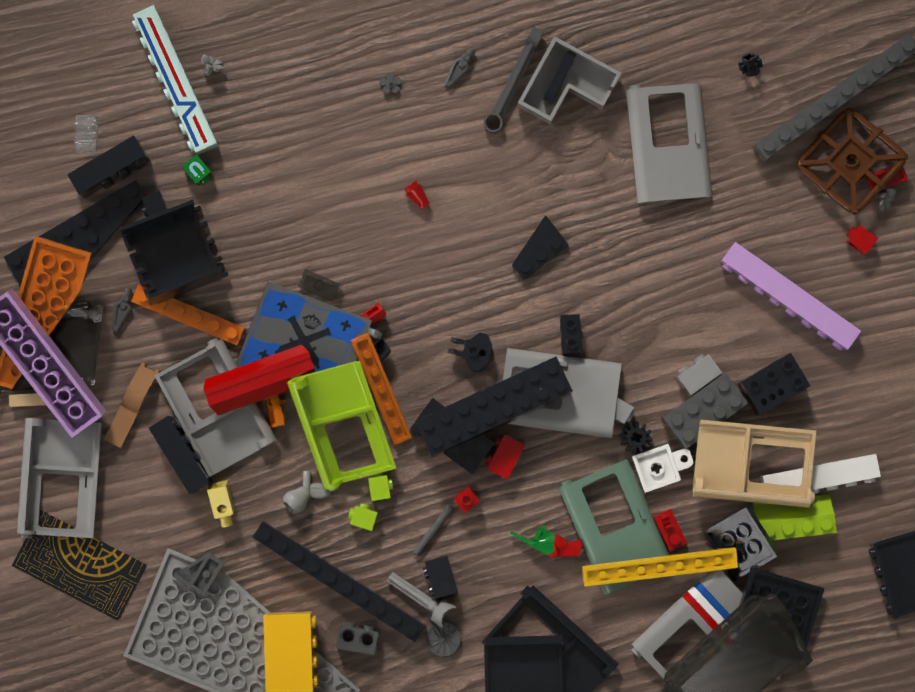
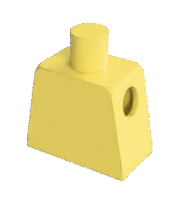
[207,480,235,527]

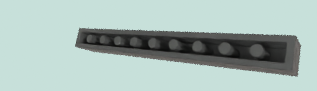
[753,33,915,162]

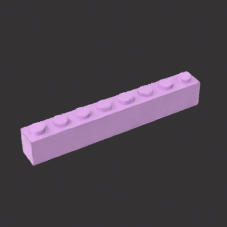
[720,242,861,351]

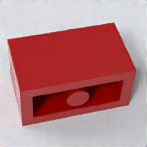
[485,434,525,479]

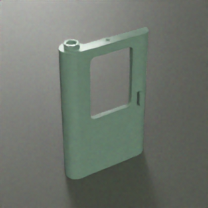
[559,458,669,595]

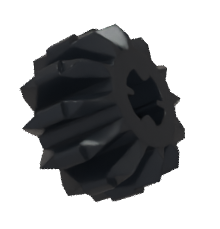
[619,421,652,454]

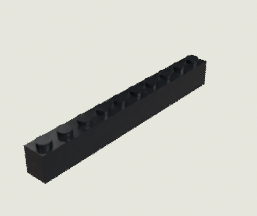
[252,521,426,642]

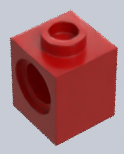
[846,225,878,256]
[453,486,480,513]

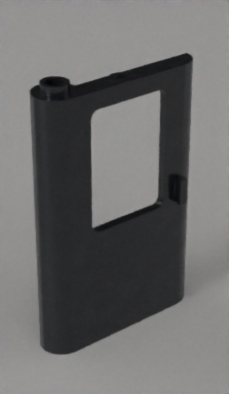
[482,585,619,692]

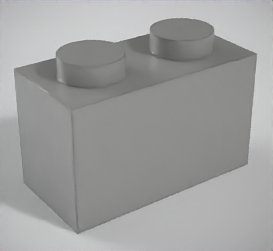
[676,354,722,396]

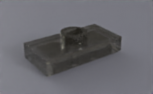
[297,269,341,302]

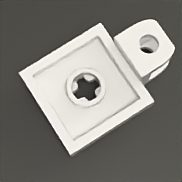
[632,444,694,493]

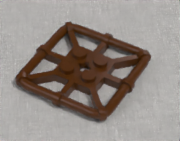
[796,108,908,215]

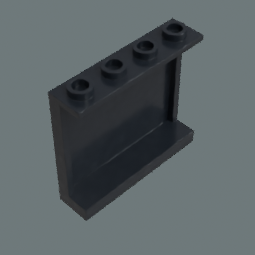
[869,530,915,619]
[484,635,563,692]

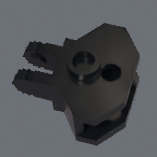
[447,332,492,372]

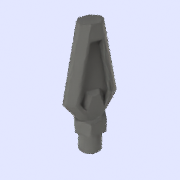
[444,48,475,88]
[111,288,133,332]

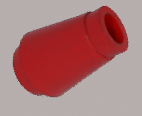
[404,181,430,210]

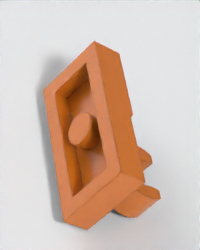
[265,395,287,428]

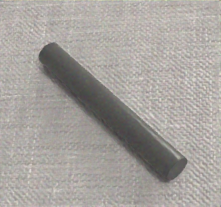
[413,506,453,556]

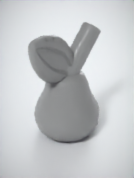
[283,471,332,514]

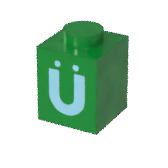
[182,154,212,186]

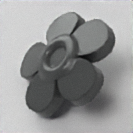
[379,73,401,94]

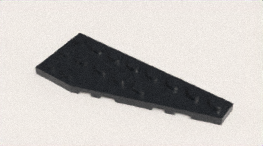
[4,180,146,286]

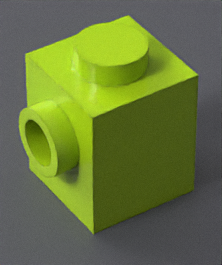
[368,472,394,501]
[348,503,378,531]

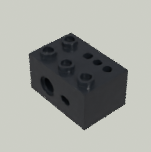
[738,353,810,416]

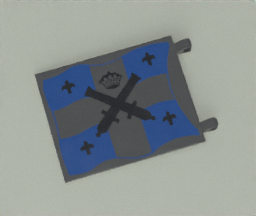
[236,281,382,372]

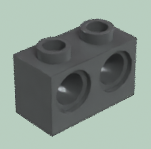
[336,622,379,655]

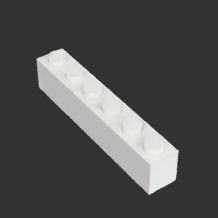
[760,454,881,493]

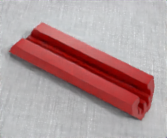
[203,345,315,415]

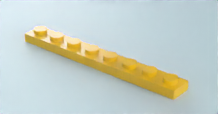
[582,547,738,587]

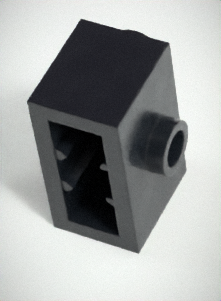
[423,555,459,601]

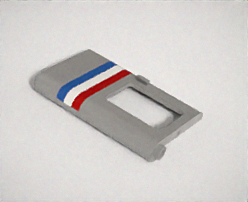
[631,570,743,692]

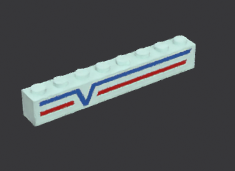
[132,5,218,155]

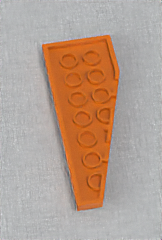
[0,236,92,389]

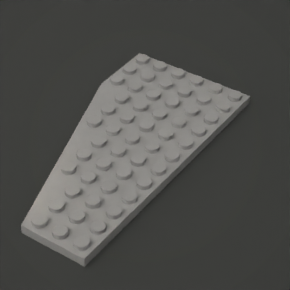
[123,548,360,692]

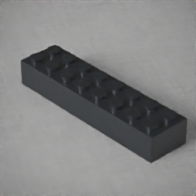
[415,356,573,458]

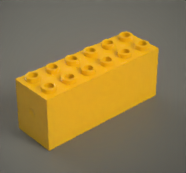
[263,611,319,692]

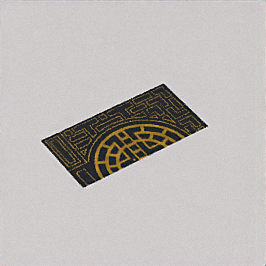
[12,510,147,620]

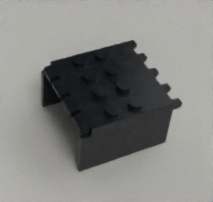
[120,200,229,305]

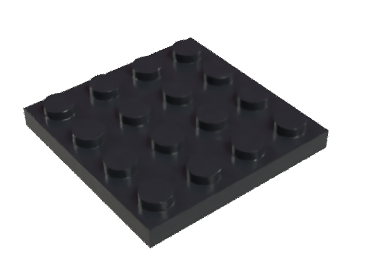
[729,567,825,662]

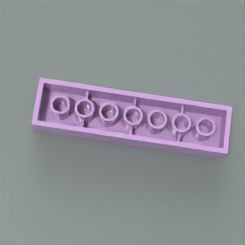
[0,288,106,438]

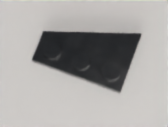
[512,215,569,280]

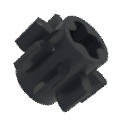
[738,53,763,77]

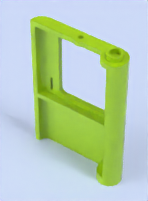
[287,361,397,491]

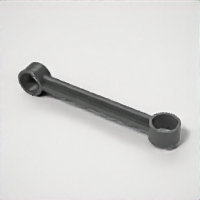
[484,27,544,133]

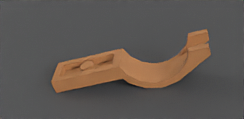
[104,362,160,448]

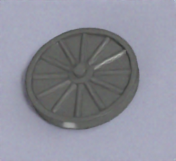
[426,622,460,657]

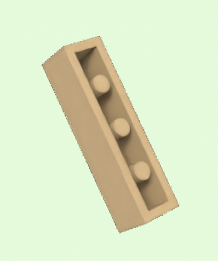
[9,393,46,407]

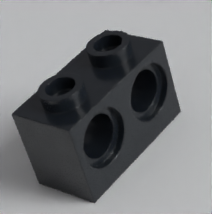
[560,314,582,355]

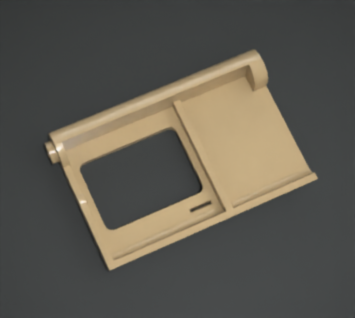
[693,420,816,508]

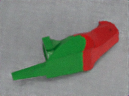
[510,526,583,558]

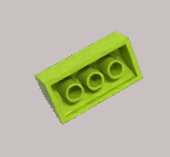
[753,494,837,540]

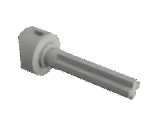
[387,572,457,628]

